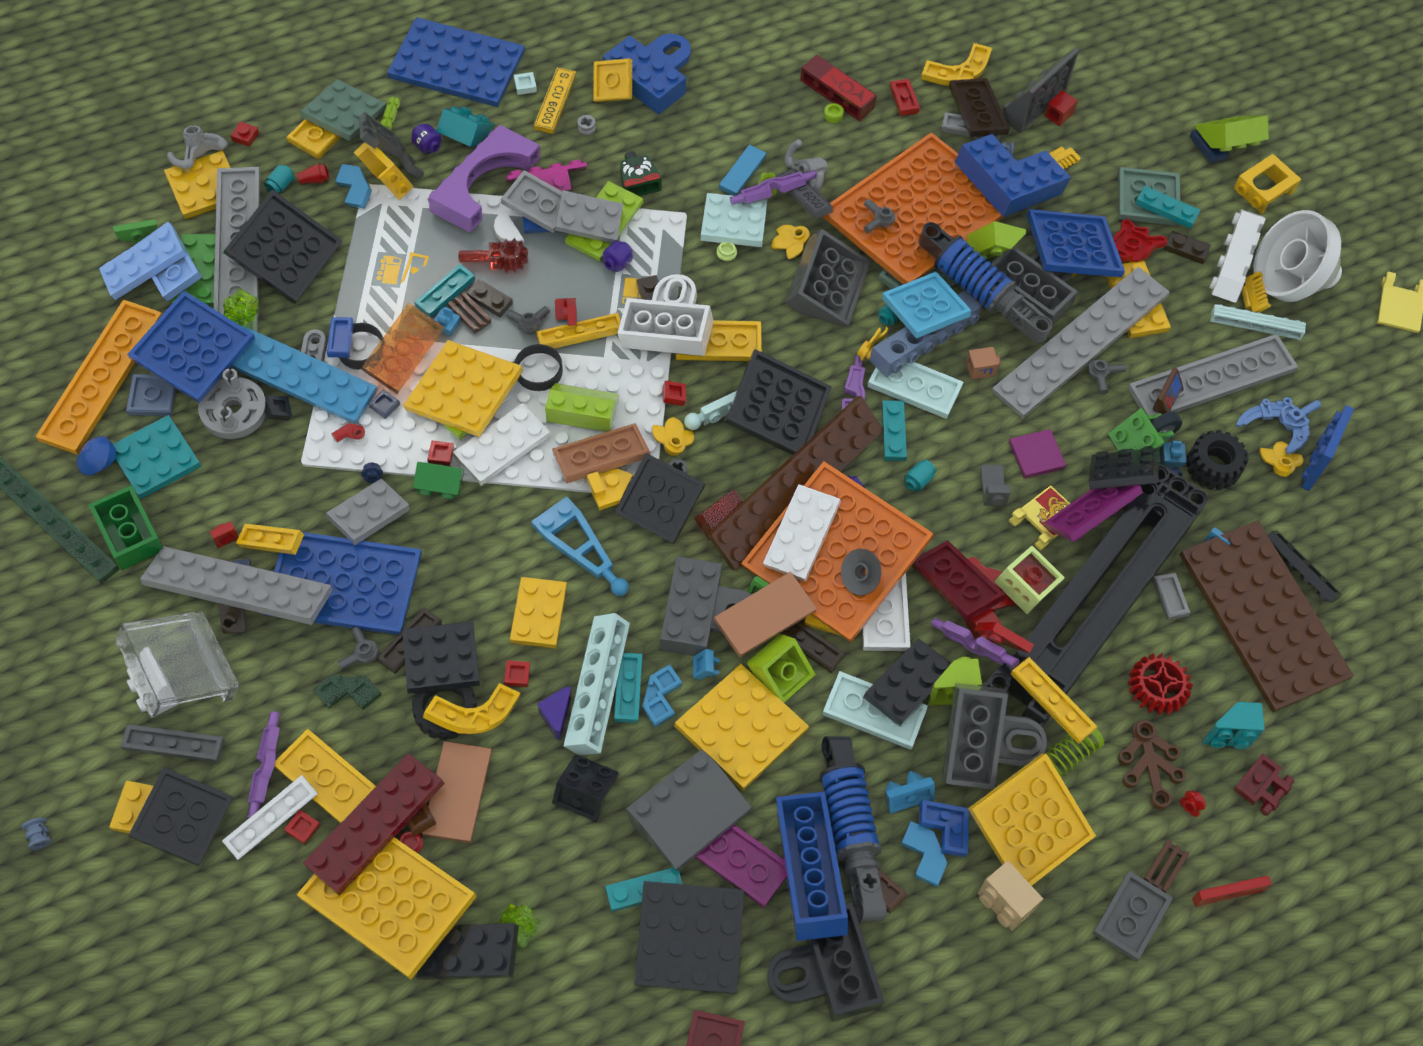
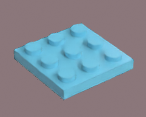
[882,272,971,339]

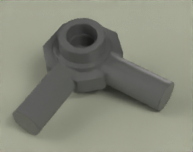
[864,199,895,233]
[506,306,550,334]
[1087,359,1126,394]
[338,627,380,669]

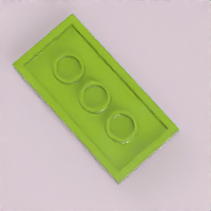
[565,181,643,262]

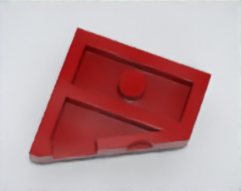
[974,622,1034,653]

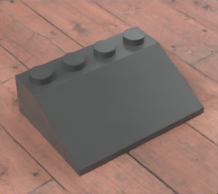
[1003,47,1080,133]
[785,229,871,327]
[626,749,752,871]

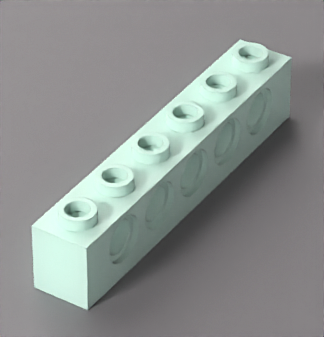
[564,613,630,756]

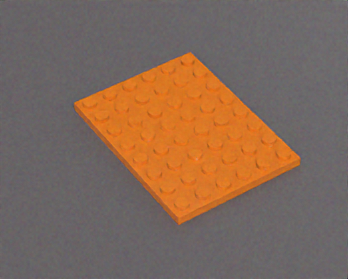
[823,132,1004,285]

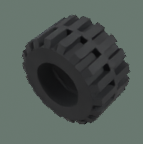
[1186,430,1248,491]

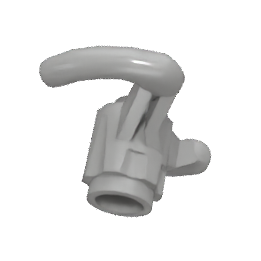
[167,126,228,169]
[785,139,828,193]

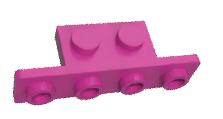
[506,160,587,191]

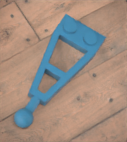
[531,496,629,596]

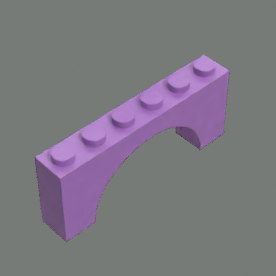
[428,125,540,233]

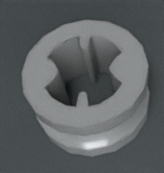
[578,115,596,135]

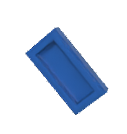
[327,317,354,358]

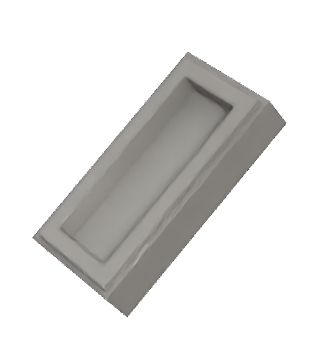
[1152,573,1190,620]

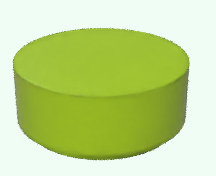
[824,103,844,123]

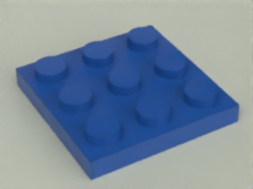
[1301,405,1354,491]

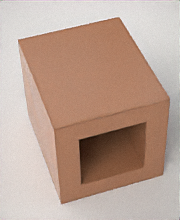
[965,347,1001,380]

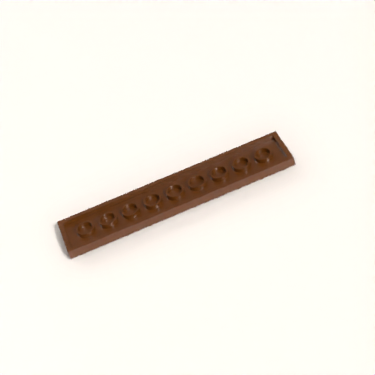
[707,396,884,570]

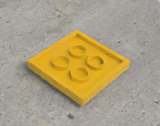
[164,150,230,220]

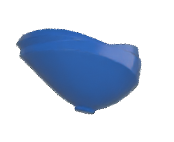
[76,436,116,475]

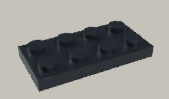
[863,638,951,727]
[416,923,519,980]

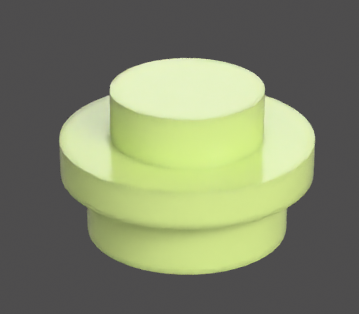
[716,242,737,261]

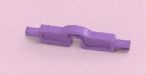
[730,170,817,205]
[841,355,865,410]
[931,618,1019,668]
[247,712,280,819]

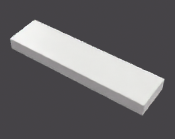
[222,775,318,860]

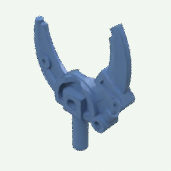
[1236,397,1321,454]

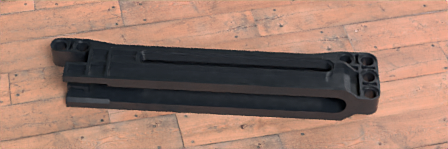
[983,465,1208,728]

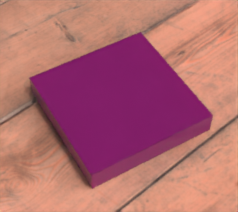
[1009,429,1066,479]

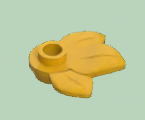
[771,225,810,260]
[857,326,888,361]
[651,417,694,456]
[1260,441,1304,477]

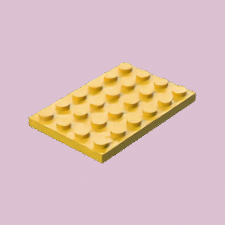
[297,838,477,980]

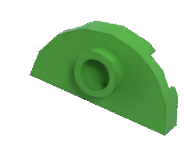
[113,219,157,242]

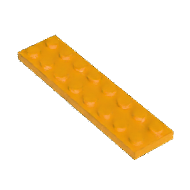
[35,300,163,455]

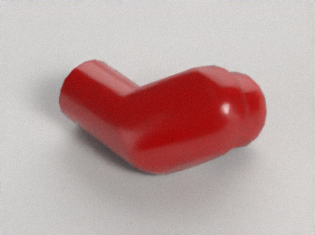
[331,423,365,443]

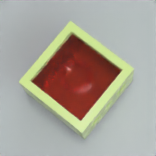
[994,546,1065,614]

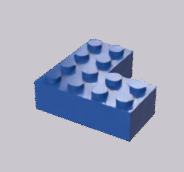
[955,134,1071,217]

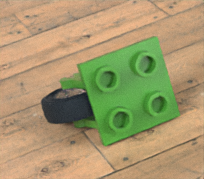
[1108,408,1183,451]

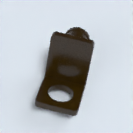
[218,603,246,634]

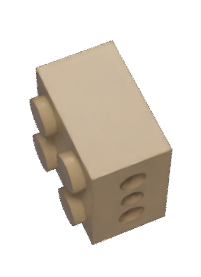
[978,861,1043,931]

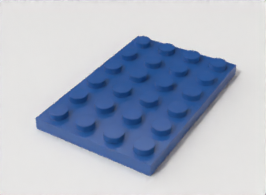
[387,17,525,107]
[264,532,422,635]

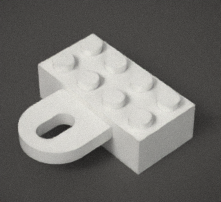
[617,274,713,356]

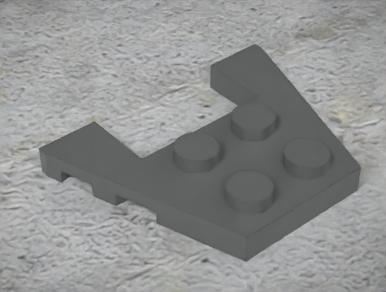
[359,112,424,179]

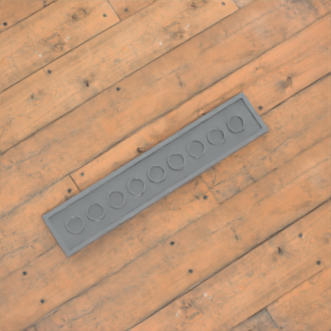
[214,167,261,332]
[992,267,1170,419]

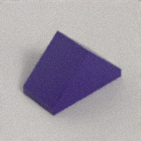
[537,687,572,740]

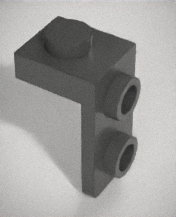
[980,465,1011,506]

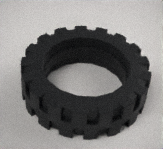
[412,687,477,740]

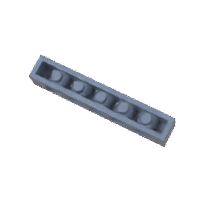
[869,290,982,377]

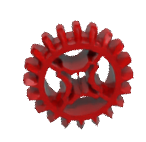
[1128,653,1193,716]

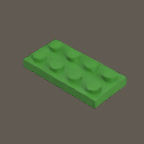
[171,234,215,308]

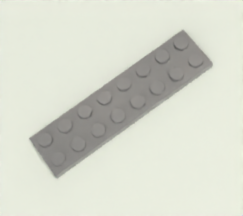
[1128,334,1298,415]
[140,546,332,625]

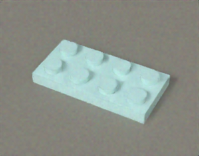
[867,362,964,419]
[822,671,928,750]

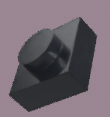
[265,395,292,420]

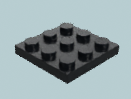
[1089,446,1160,490]
[615,453,706,544]
[403,621,480,694]
[128,767,233,866]

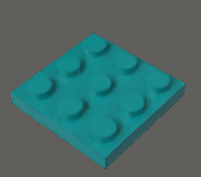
[113,415,202,499]

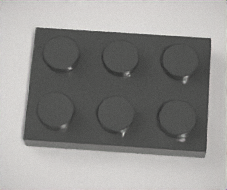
[1092,871,1173,962]

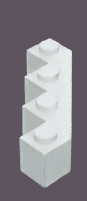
[1209,209,1266,303]

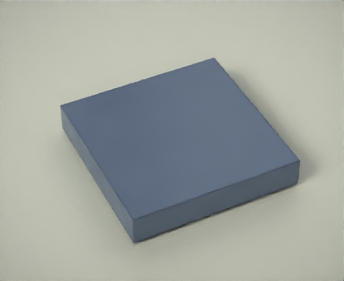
[126,374,177,416]

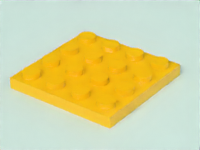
[403,340,523,437]
[674,664,809,792]
[968,753,1096,886]

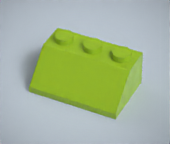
[1196,115,1269,151]
[545,383,619,432]

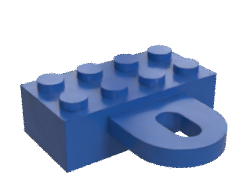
[603,34,691,114]

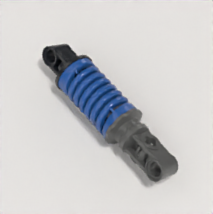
[918,222,1052,343]
[819,736,886,922]

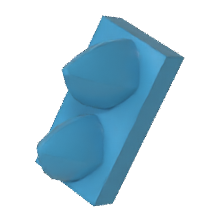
[885,771,935,814]

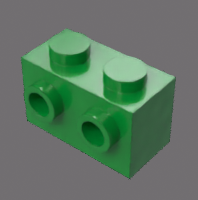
[413,461,465,499]

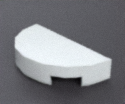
[494,210,524,246]

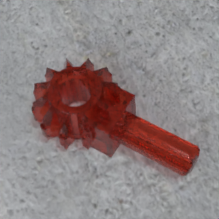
[458,238,528,274]

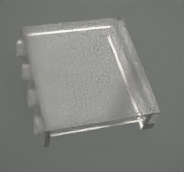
[115,611,240,717]

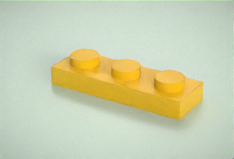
[236,524,304,555]

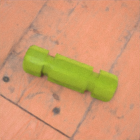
[381,97,400,130]

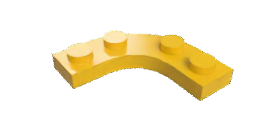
[921,43,992,87]
[423,683,520,734]

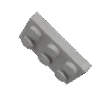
[501,170,562,233]
[555,190,623,243]
[326,478,410,545]

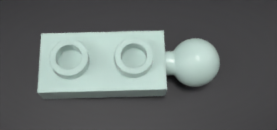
[684,391,737,430]

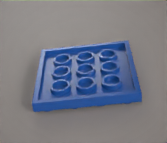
[1027,209,1125,277]
[127,291,255,403]

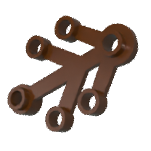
[1118,720,1186,810]

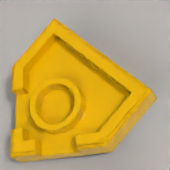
[585,468,633,511]

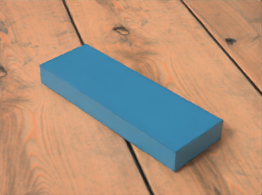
[719,145,766,196]

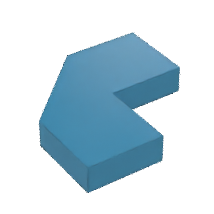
[335,164,372,209]
[642,664,682,728]
[901,821,947,887]

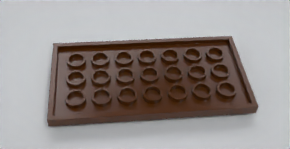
[1179,520,1354,713]

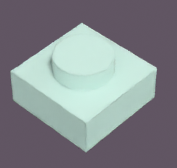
[514,72,537,95]

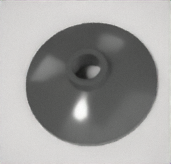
[841,549,881,595]

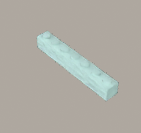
[1210,304,1306,340]

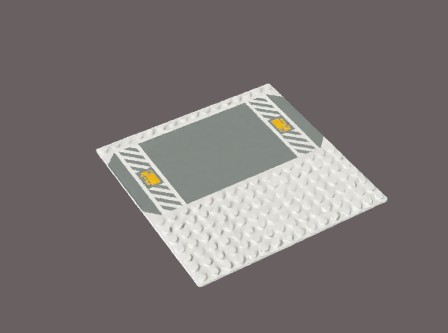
[301,184,687,493]

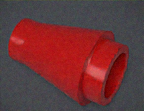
[297,163,330,185]

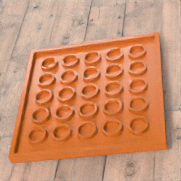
[741,461,934,642]

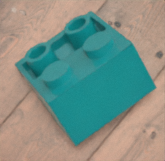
[436,106,495,147]
[1202,702,1265,749]

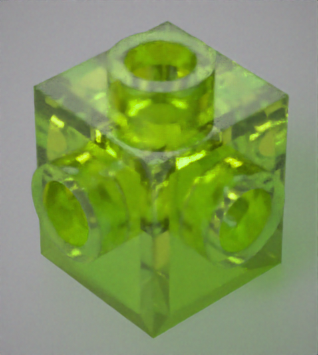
[223,288,258,326]
[498,904,541,948]

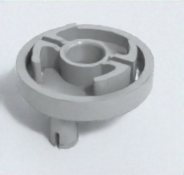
[198,369,267,439]

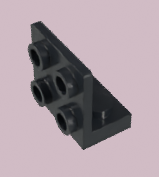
[552,755,619,822]

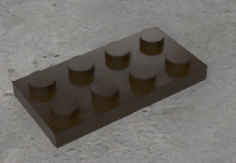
[949,78,1010,137]

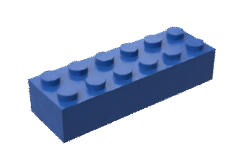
[776,792,848,941]

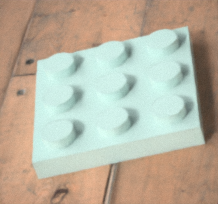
[700,193,767,247]

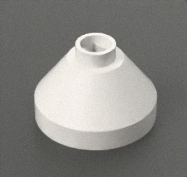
[1254,210,1342,302]

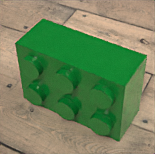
[88,485,163,571]

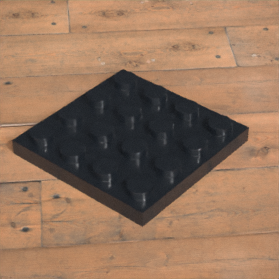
[223,190,342,304]
[725,349,832,455]
[634,881,744,994]

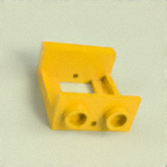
[354,142,414,200]
[1234,154,1301,214]

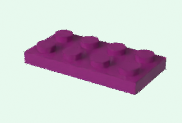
[1044,485,1143,542]
[694,824,787,908]

